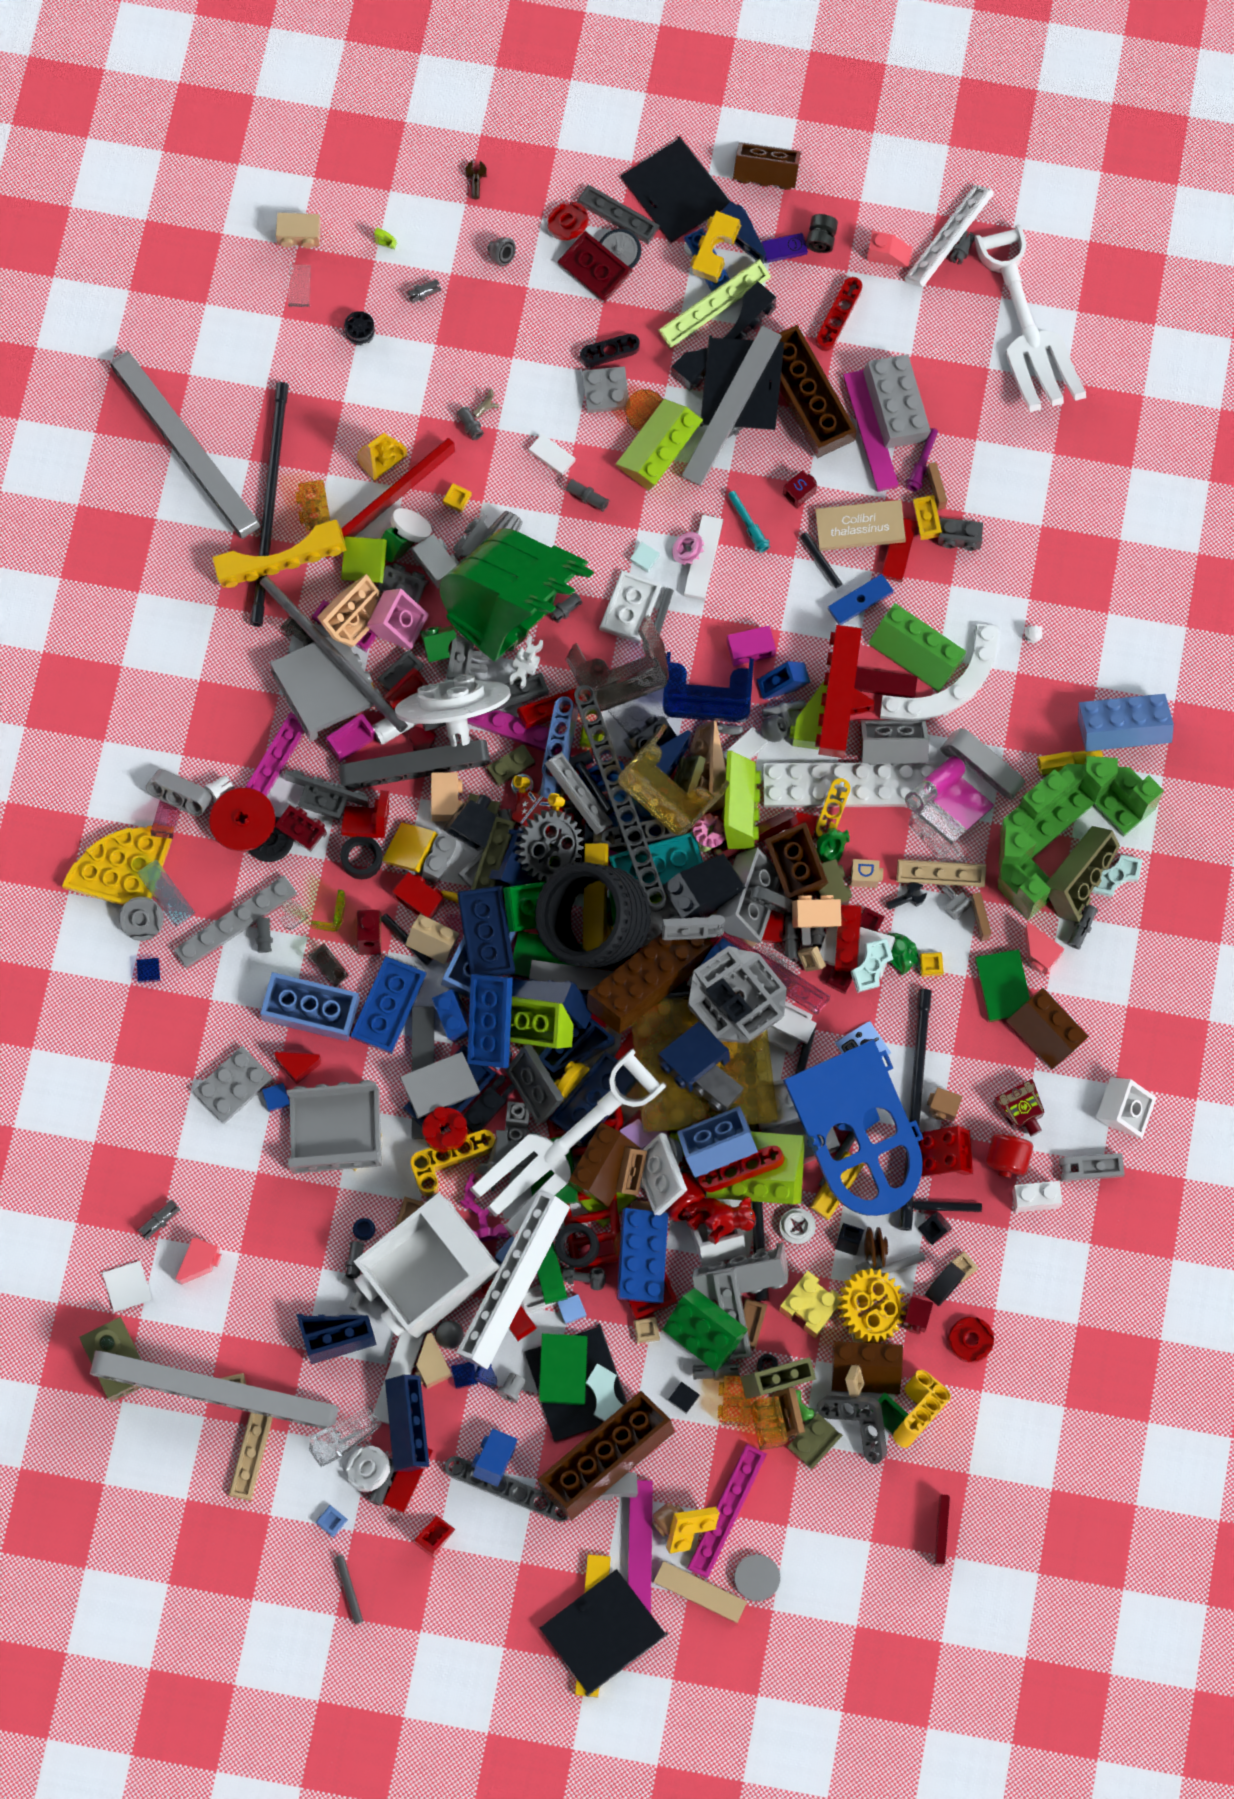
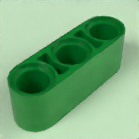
[537,1242,568,1305]

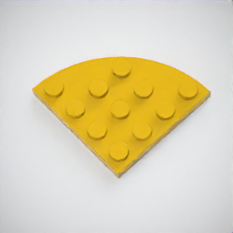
[62,826,175,906]

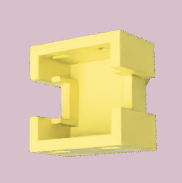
[779,1271,842,1338]

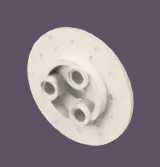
[395,675,511,747]

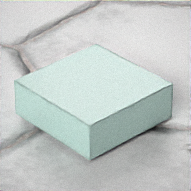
[630,542,660,572]

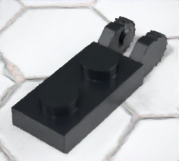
[463,1075,516,1133]

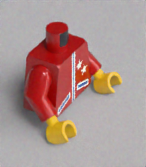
[512,775,565,834]

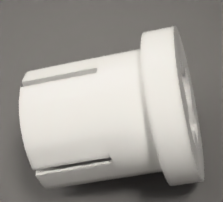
[204,775,234,803]

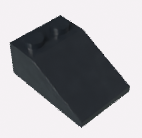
[662,853,746,918]

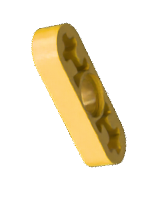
[815,778,851,837]

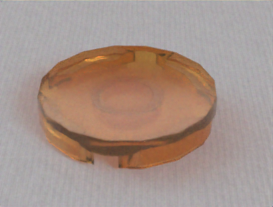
[624,389,663,431]

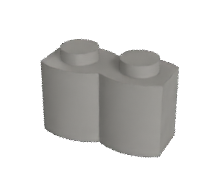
[421,833,456,884]

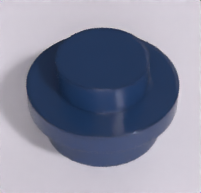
[353,1218,375,1241]

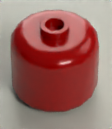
[986,1133,1034,1178]
[665,1172,707,1222]

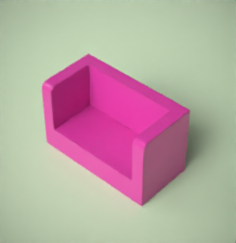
[727,625,776,666]
[326,714,376,762]

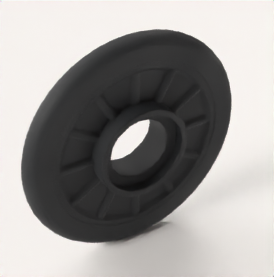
[249,816,294,862]

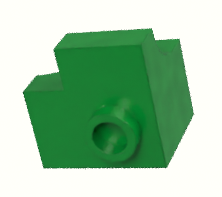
[420,626,457,663]

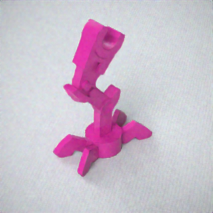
[460,1173,509,1242]

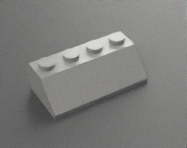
[716,847,781,943]

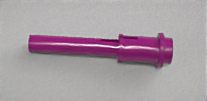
[906,428,938,492]

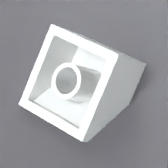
[1096,1077,1156,1138]
[688,1205,746,1266]

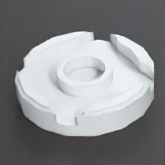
[390,508,432,542]
[346,1446,390,1492]

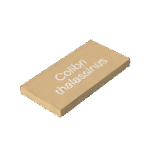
[816,500,906,551]

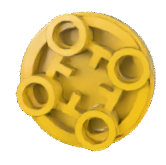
[554,1061,589,1103]

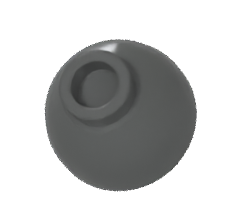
[487,237,516,267]

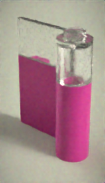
[905,756,995,845]

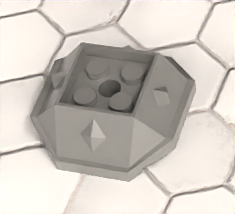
[688,946,787,1043]

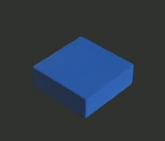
[262,1083,290,1112]

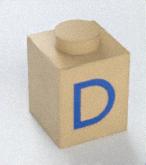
[851,859,883,888]

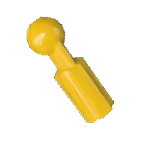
[1037,750,1103,775]

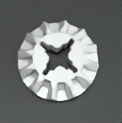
[780,1208,816,1245]

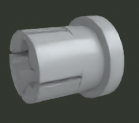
[497,1373,526,1403]

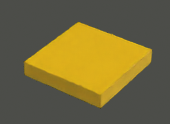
[382,822,438,873]

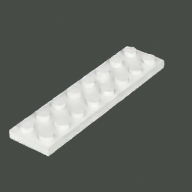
[763,762,939,808]

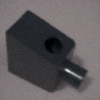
[443,794,496,851]

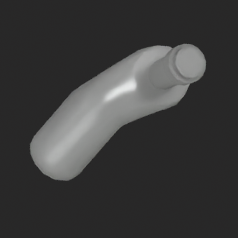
[717,724,743,735]

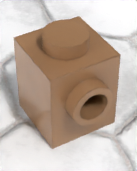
[926,1087,963,1122]

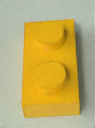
[913,495,942,540]

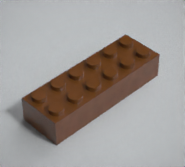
[779,324,857,458]
[587,918,713,1035]
[537,1391,675,1521]

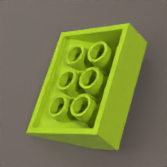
[706,1131,805,1204]

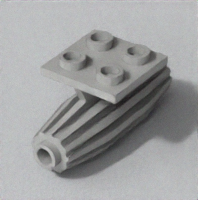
[453,511,522,559]

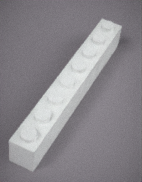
[456,1190,570,1369]

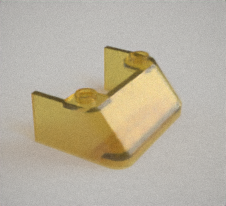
[618,724,730,835]

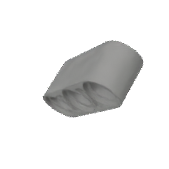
[146,769,212,816]

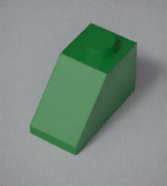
[381,527,415,562]

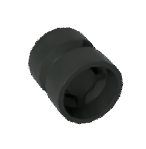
[806,214,838,253]

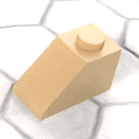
[415,1333,452,1389]

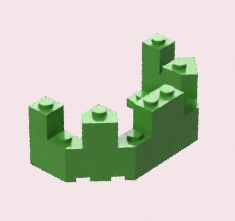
[998,756,1164,920]

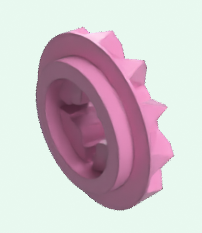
[672,532,705,565]
[692,813,725,848]

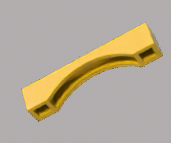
[212,519,347,588]

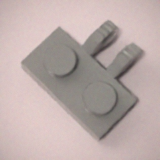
[447,636,490,680]

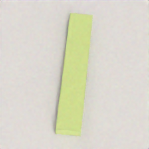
[658,259,771,348]

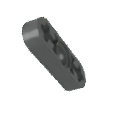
[749,887,793,916]

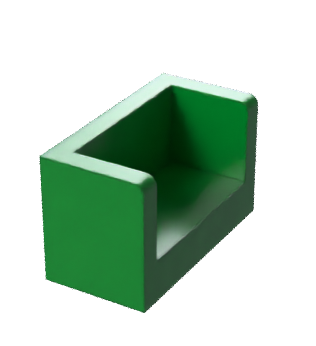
[869,1393,909,1436]

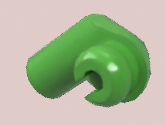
[796,1390,814,1421]

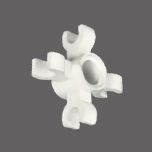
[510,636,543,689]

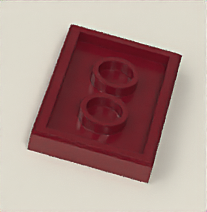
[557,231,633,303]

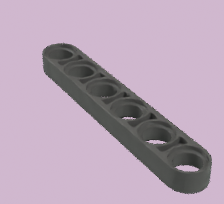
[445,1456,569,1523]

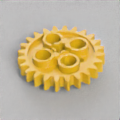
[837,1268,907,1343]

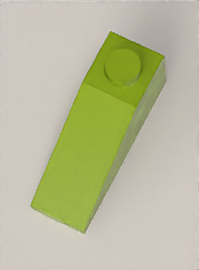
[789,681,827,750]

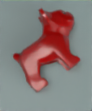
[685,1197,756,1244]

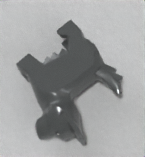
[475,1130,540,1192]

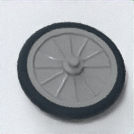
[600,229,642,269]

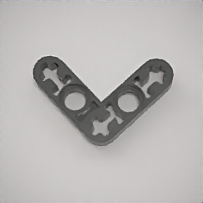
[817,1395,887,1464]

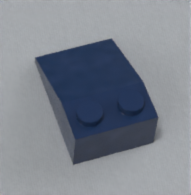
[633,730,691,798]

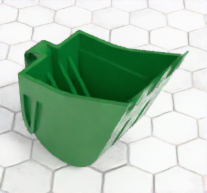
[440,528,594,662]

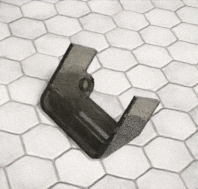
[565,615,669,711]

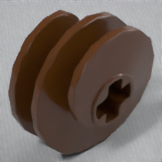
[864,1227,888,1268]

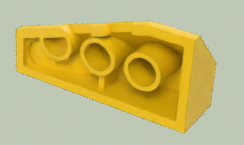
[357,432,407,481]

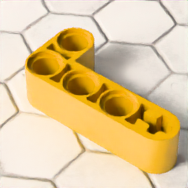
[411,1130,495,1197]
[893,1370,951,1448]

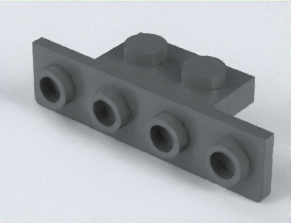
[284,770,370,821]

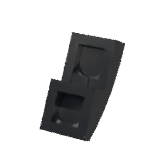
[704,978,753,1025]

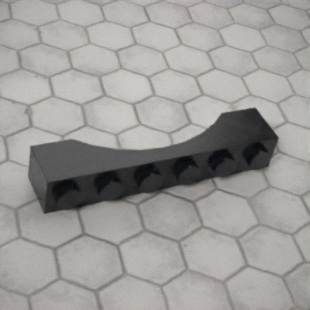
[671,281,776,391]

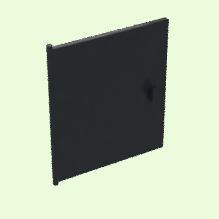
[620,136,731,243]
[700,335,784,430]
[524,1324,627,1442]
[540,1569,668,1696]

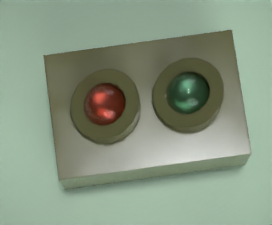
[79,1317,142,1403]

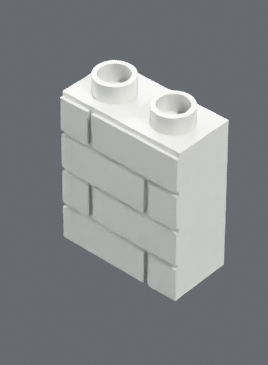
[354,1192,500,1338]

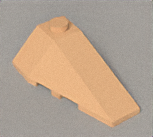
[678,720,726,813]

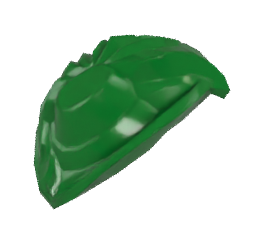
[816,828,850,863]
[888,933,919,975]

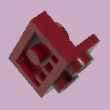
[275,805,327,852]

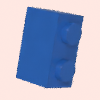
[432,989,469,1043]
[471,1428,518,1487]

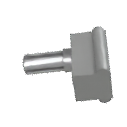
[942,885,971,920]

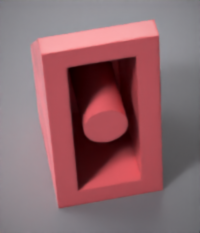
[867,231,912,269]
[1024,922,1064,974]
[176,1237,222,1285]

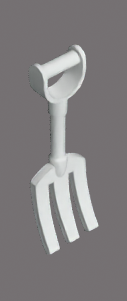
[974,224,1086,412]
[470,1049,666,1235]

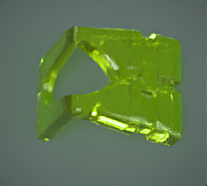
[311,889,346,932]

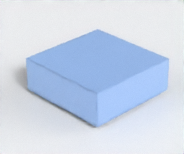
[557,1294,587,1325]

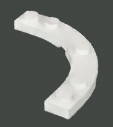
[880,624,999,720]

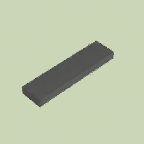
[577,184,660,245]

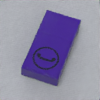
[762,233,808,263]

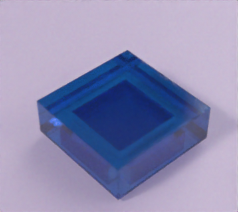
[136,958,161,983]
[451,1362,478,1389]

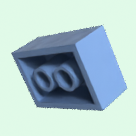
[677,1106,758,1178]

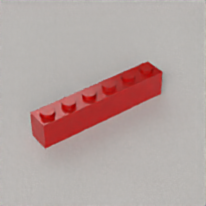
[815,625,862,758]

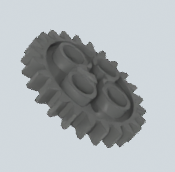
[515,809,584,882]

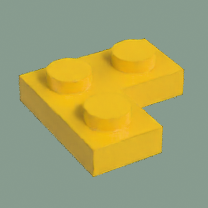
[666,1507,719,1554]

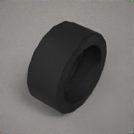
[340,836,383,880]
[554,1223,600,1268]
[925,1262,965,1306]

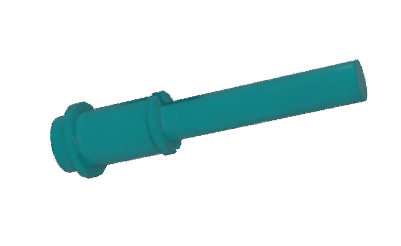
[728,491,770,553]

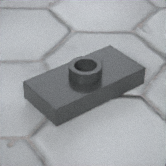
[377,650,424,692]

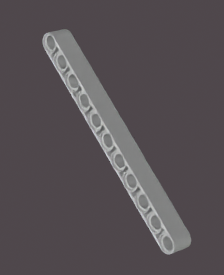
[109,351,260,539]
[90,1351,339,1430]

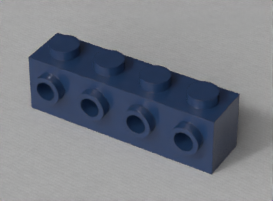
[385,1374,430,1472]

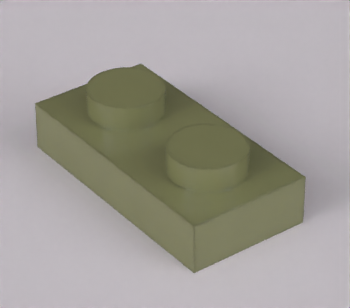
[487,744,535,787]

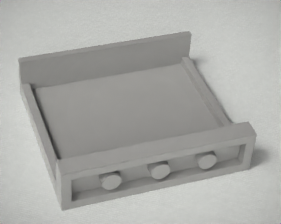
[270,635,382,742]
[287,1080,382,1174]

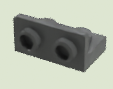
[937,518,983,551]
[377,563,430,605]

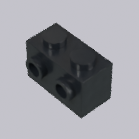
[623,715,677,762]

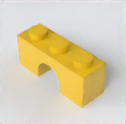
[690,211,741,283]

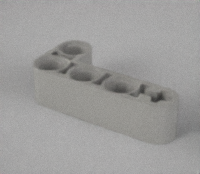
[940,728,1025,799]

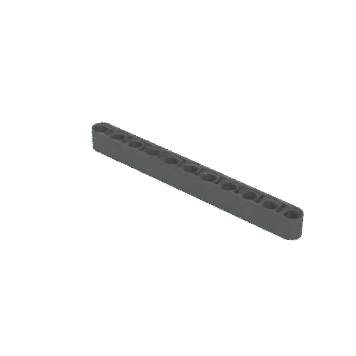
[574,685,666,912]

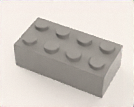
[863,354,931,448]

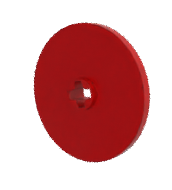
[209,788,276,852]

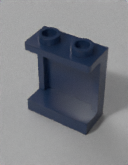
[489,827,550,887]
[658,1021,730,1093]

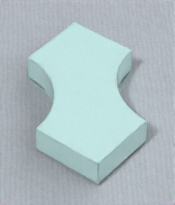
[1091,855,1143,898]
[850,938,893,993]
[586,1364,623,1422]

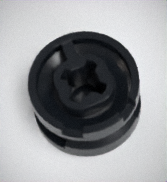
[344,311,375,346]

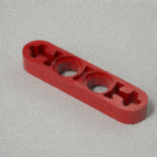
[816,277,863,351]
[698,1145,785,1193]

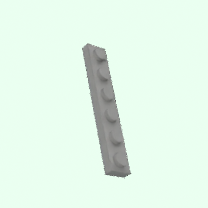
[174,876,297,969]

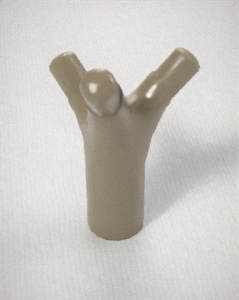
[472,389,499,419]

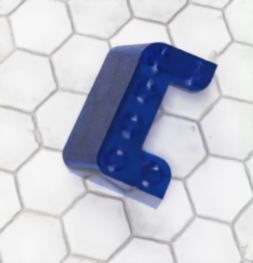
[662,652,754,723]

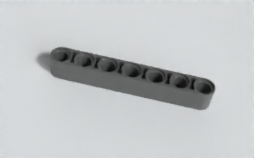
[338,740,491,790]

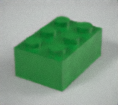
[662,1288,748,1372]

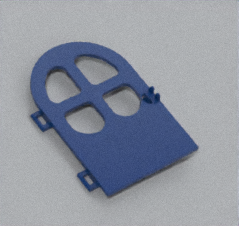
[783,1039,924,1216]

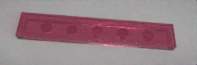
[710,931,830,1015]

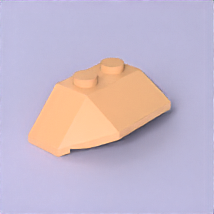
[318,574,379,647]

